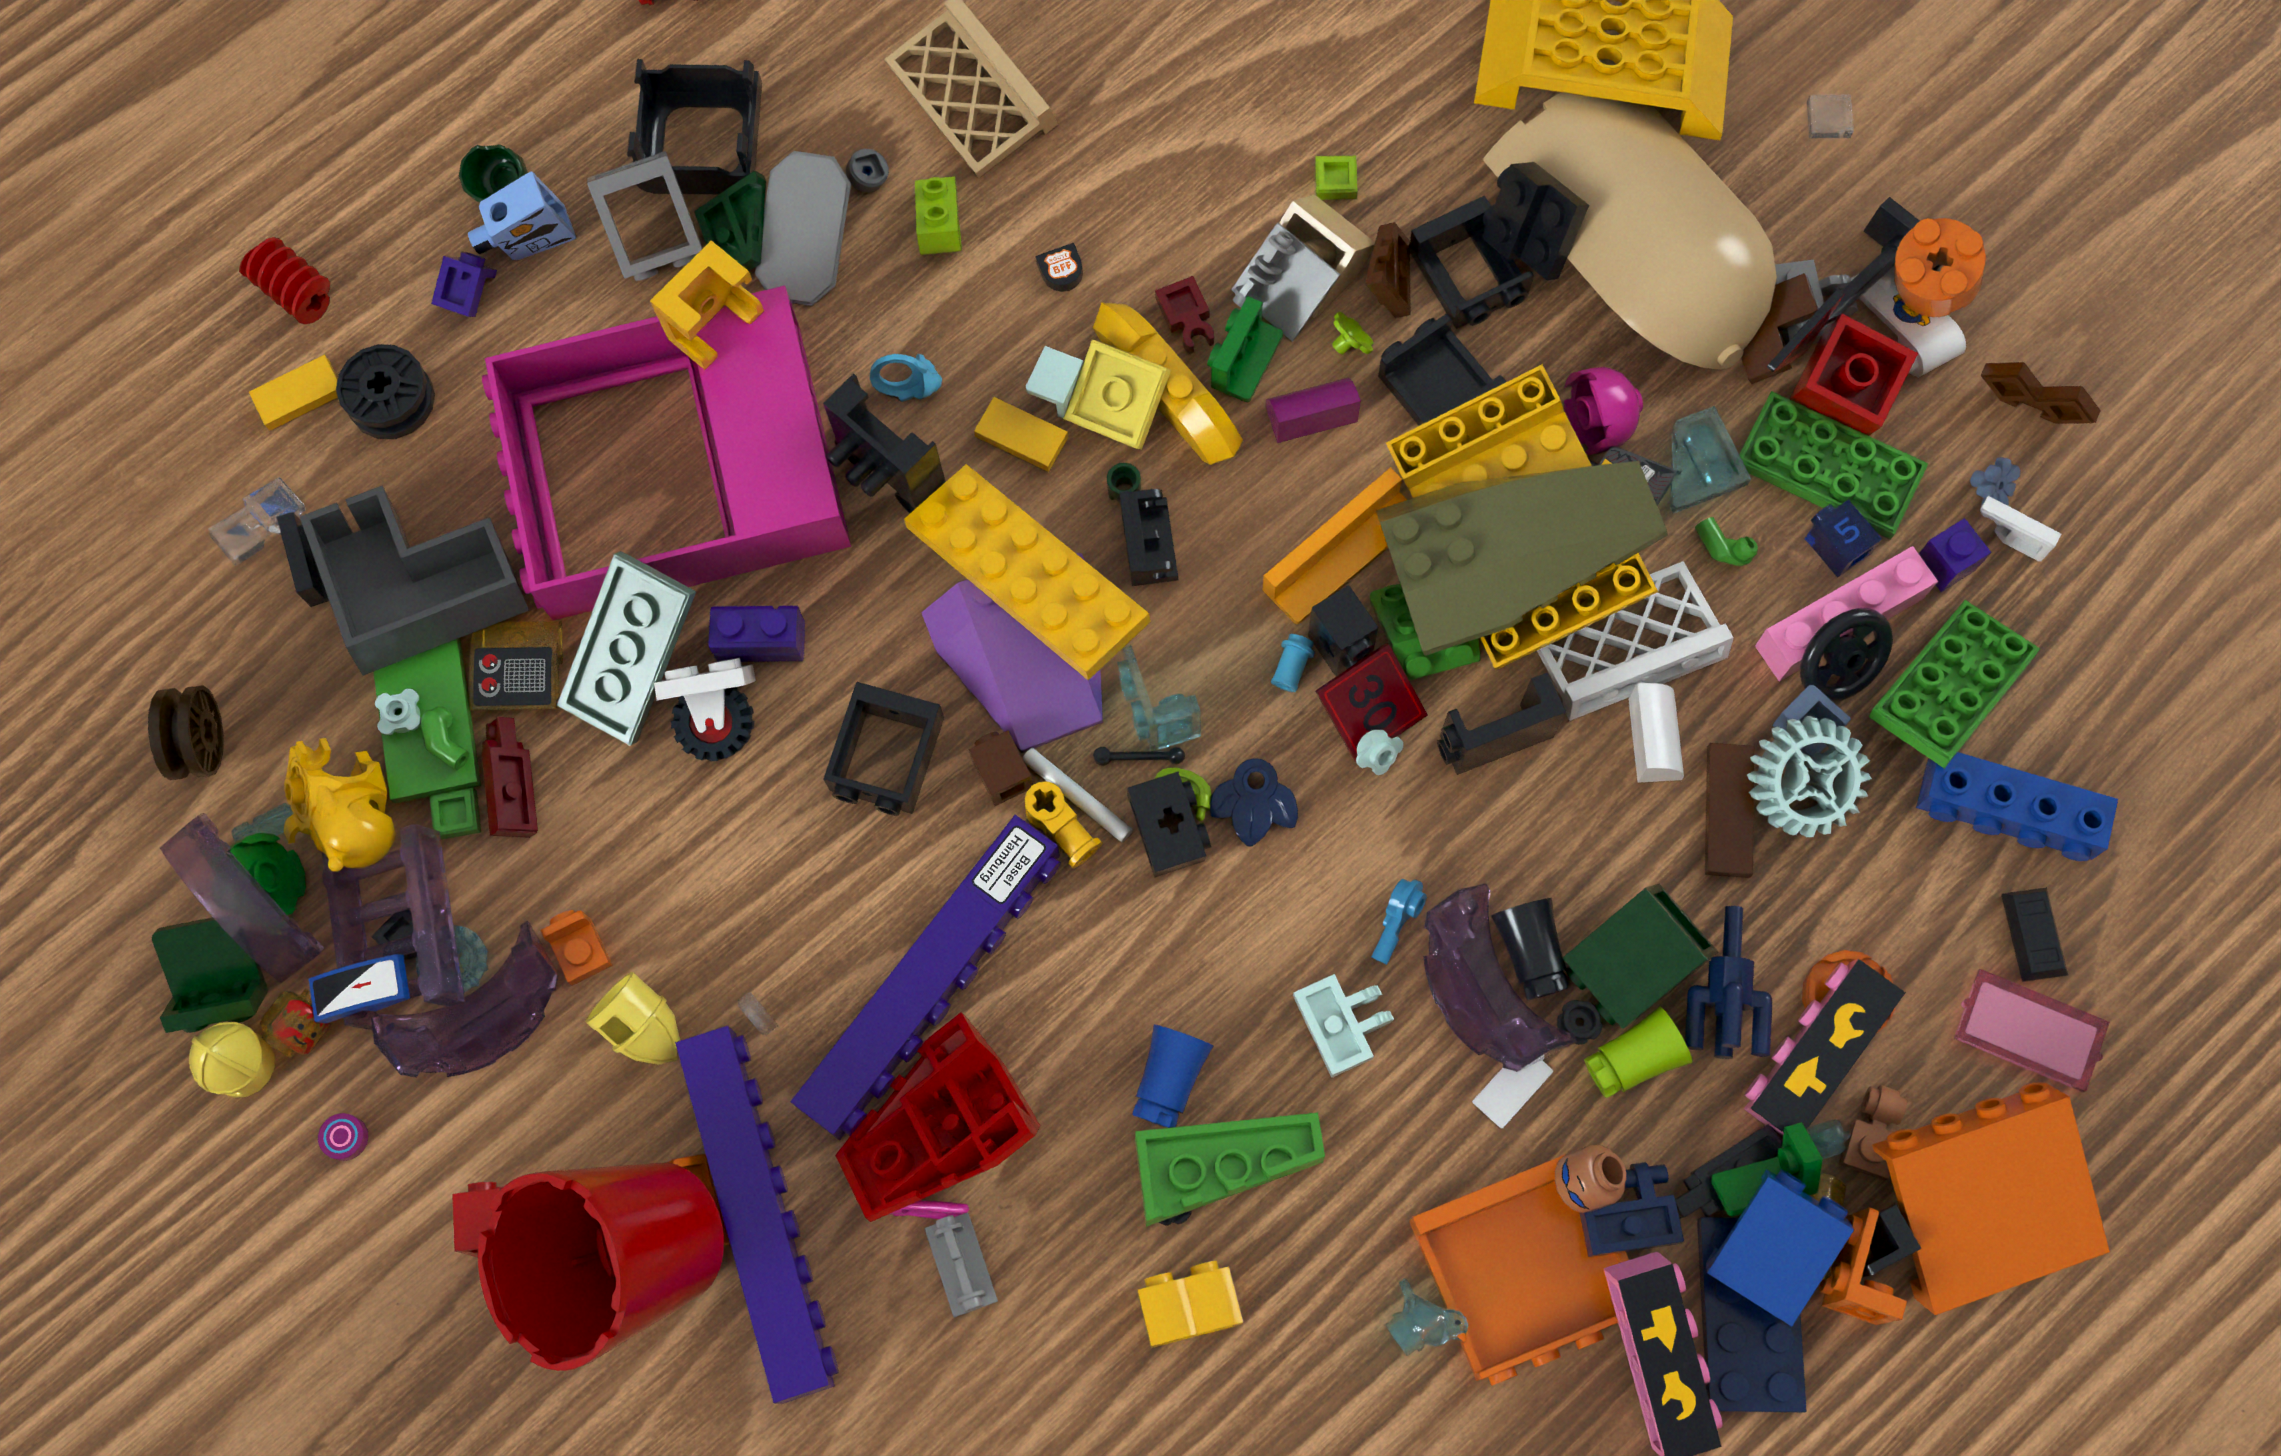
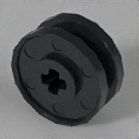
[336,344,435,439]

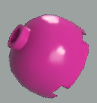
[1564,367,1643,455]

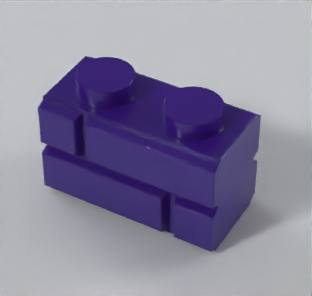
[708,606,805,662]

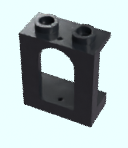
[1409,195,1534,329]

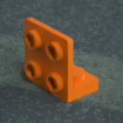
[1819,1207,1907,1325]

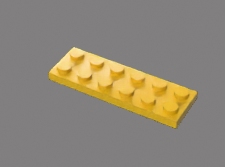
[904,464,1151,680]

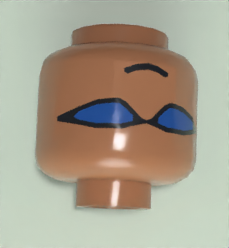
[1555,1144,1626,1213]

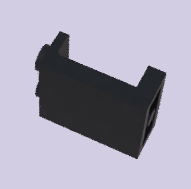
[1378,314,1506,426]
[1437,672,1566,775]

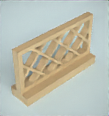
[884,0,1058,178]

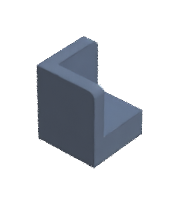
[1772,685,1851,757]

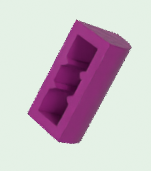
[1265,377,1361,443]

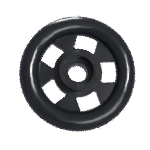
[1800,608,1893,702]

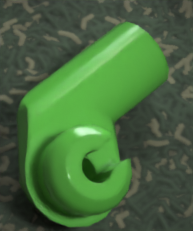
[1695,517,1758,566]
[420,706,469,770]

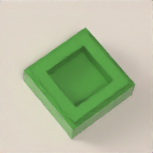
[429,787,481,840]

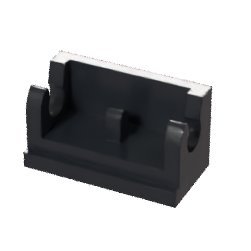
[1119,489,1178,586]

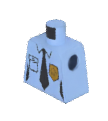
[468,171,576,260]

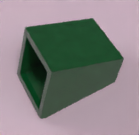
[1563,884,1719,1029]

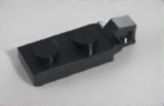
[1675,1124,1782,1219]

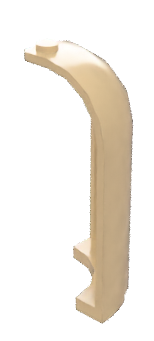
[1482,92,1777,370]

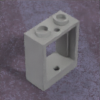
[587,151,702,281]

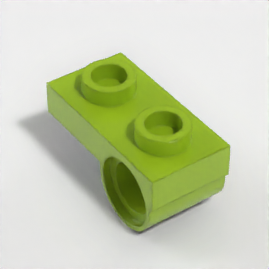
[915,176,962,255]

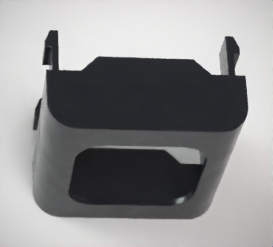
[627,59,762,195]

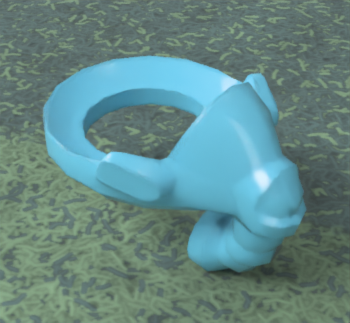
[869,354,942,402]

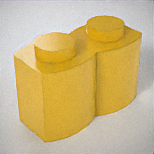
[1138,1261,1243,1348]

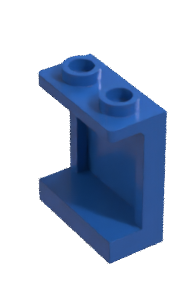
[1706,1169,1854,1327]

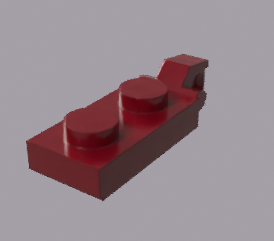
[481,717,538,838]

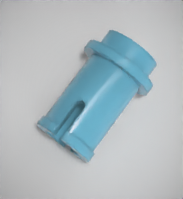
[1271,634,1315,692]

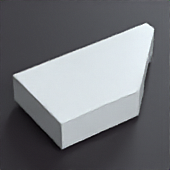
[1980,496,2062,561]

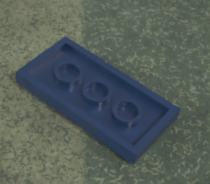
[1697,1217,1807,1413]

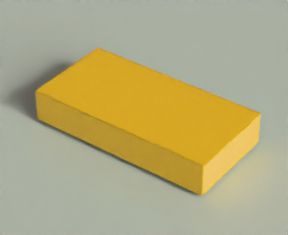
[249,354,338,431]
[974,397,1069,472]

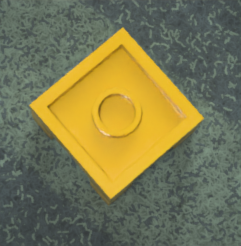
[650,240,764,370]

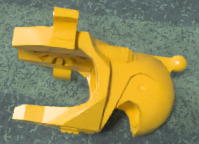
[283,738,396,872]

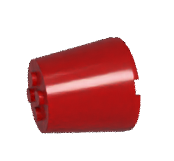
[478,1162,724,1371]

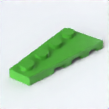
[1135,1112,1325,1227]

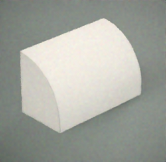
[1628,683,1684,783]

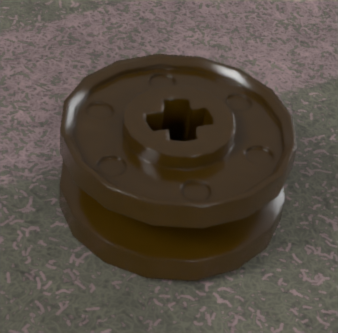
[148,685,224,780]

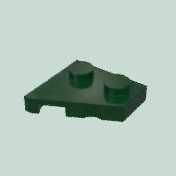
[694,170,766,271]

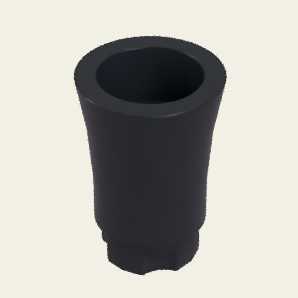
[1491,898,1570,1001]

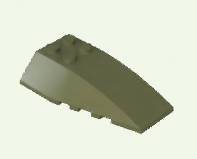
[1376,461,1668,656]

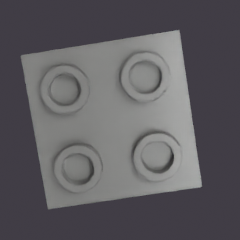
[1231,223,1341,341]

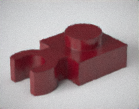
[1155,276,1214,354]

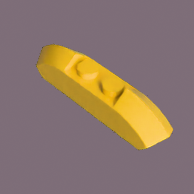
[1093,302,1243,465]

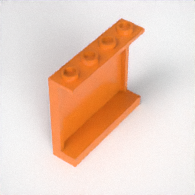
[1872,1082,2110,1315]
[1409,1147,1629,1386]

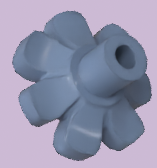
[1970,457,2020,507]

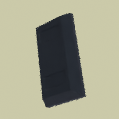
[2001,887,2068,982]

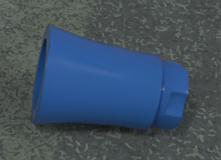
[1132,1024,1214,1128]

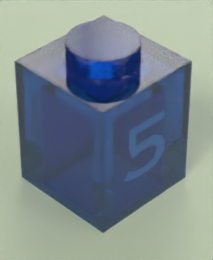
[1805,499,1882,578]

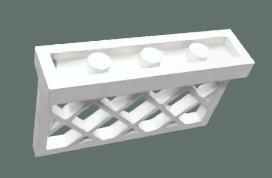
[1537,561,1734,721]

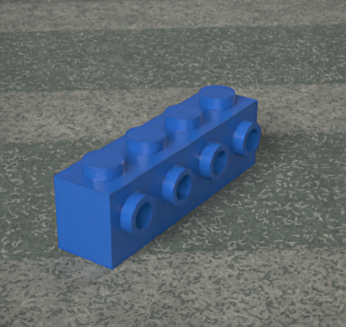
[1916,752,2118,861]

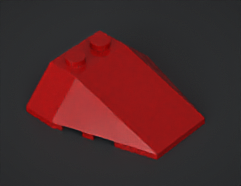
[835,1012,1041,1222]

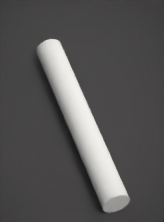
[1023,747,1133,843]

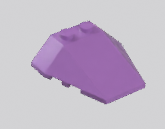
[921,553,1103,753]

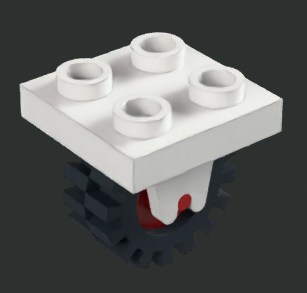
[654,658,756,761]

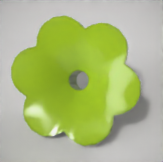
[1332,312,1374,355]

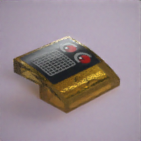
[469,621,563,710]

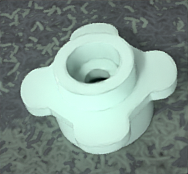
[375,689,422,735]
[1356,730,1403,775]

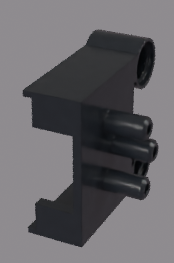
[823,373,946,513]

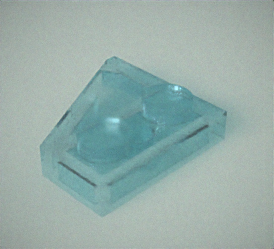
[1670,406,1751,514]

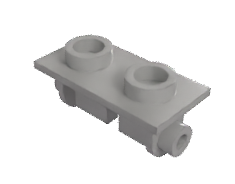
[924,1212,998,1318]

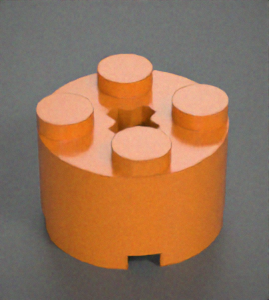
[1894,218,1986,317]

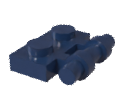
[1579,1162,1684,1257]

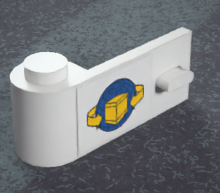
[1851,266,1966,377]

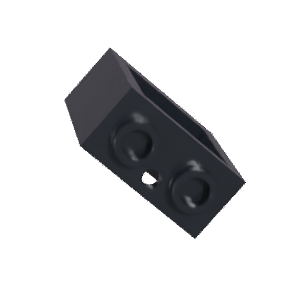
[823,682,944,816]

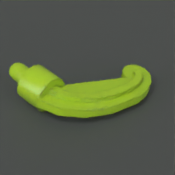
[1155,768,1212,821]

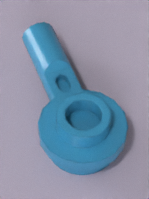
[1371,879,1427,965]

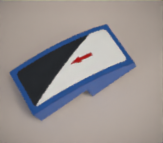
[309,954,410,1023]

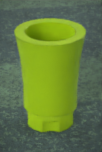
[1584,1006,1693,1098]

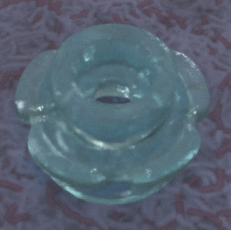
[1807,1120,1851,1158]

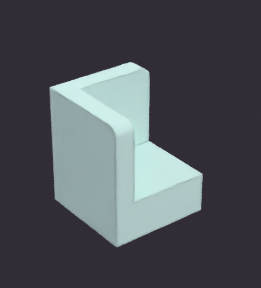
[1026,346,1084,418]

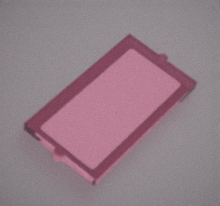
[1954,969,2110,1092]

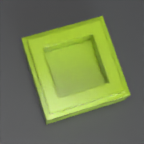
[1315,156,1358,200]

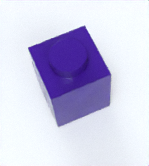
[1919,518,1992,592]

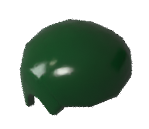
[458,144,528,203]

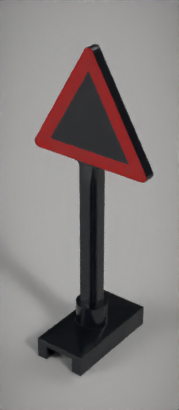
[1767,197,1941,373]

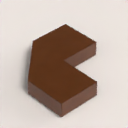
[1741,273,1819,384]
[1981,362,2101,424]

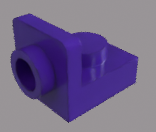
[431,251,497,317]

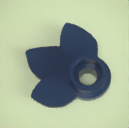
[1210,758,1298,847]

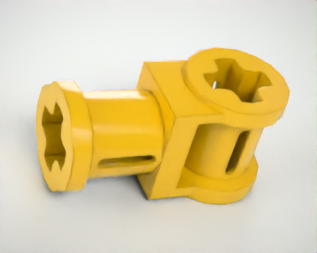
[1025,781,1103,869]

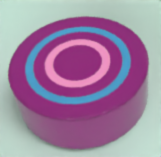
[318,1113,368,1161]

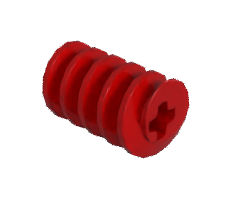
[239,237,330,325]

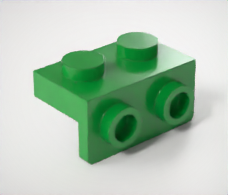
[1207,296,1283,403]

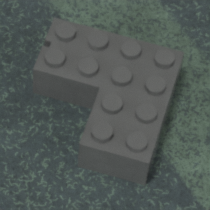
[300,485,529,675]

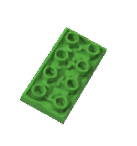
[1734,391,1928,540]
[1869,600,2040,769]
[374,638,481,804]

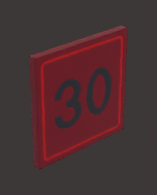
[1315,643,1428,762]

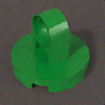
[215,832,306,923]

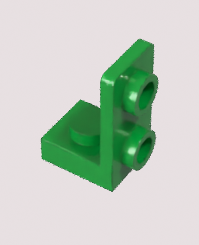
[1711,1122,1823,1216]

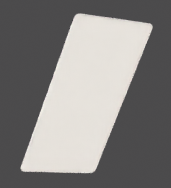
[1472,1045,1553,1128]

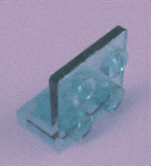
[1117,644,1201,752]

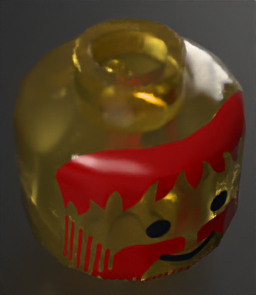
[260,988,331,1058]

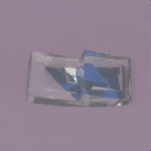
[208,477,306,566]

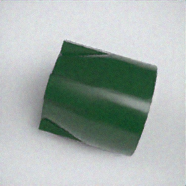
[1107,463,1141,502]

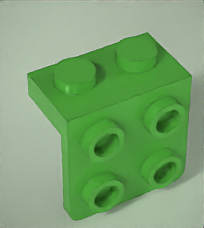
[1370,584,1480,680]

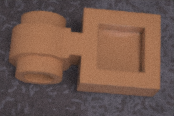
[1839,1085,1907,1180]

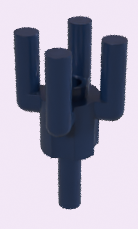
[1685,906,1773,1059]

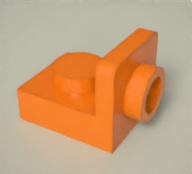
[540,910,613,986]

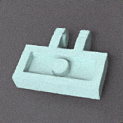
[1293,974,1394,1078]

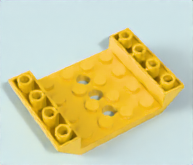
[1474,0,1733,141]
[1386,364,1658,670]

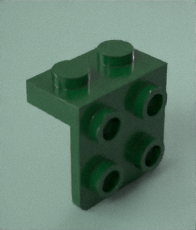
[152,913,268,1033]

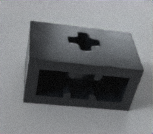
[1308,585,1379,676]
[1127,772,1211,878]

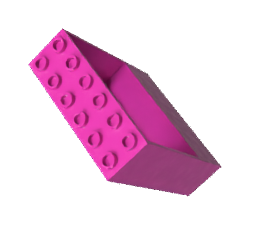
[482,285,852,620]

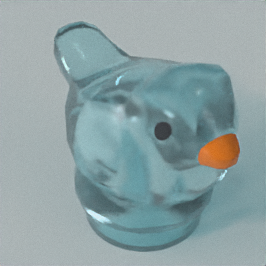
[1385,1278,1469,1356]

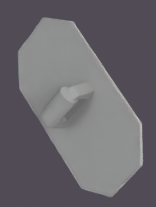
[755,151,851,306]

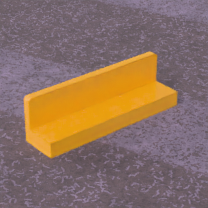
[1262,467,1407,625]

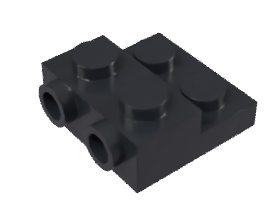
[1482,162,1589,280]

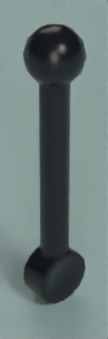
[1093,747,1185,766]

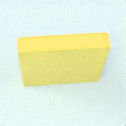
[1063,339,1171,450]

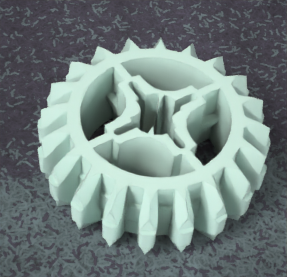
[1747,716,1872,837]

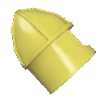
[585,972,680,1065]
[189,1022,275,1098]

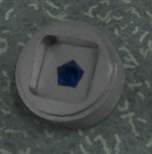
[846,149,889,193]

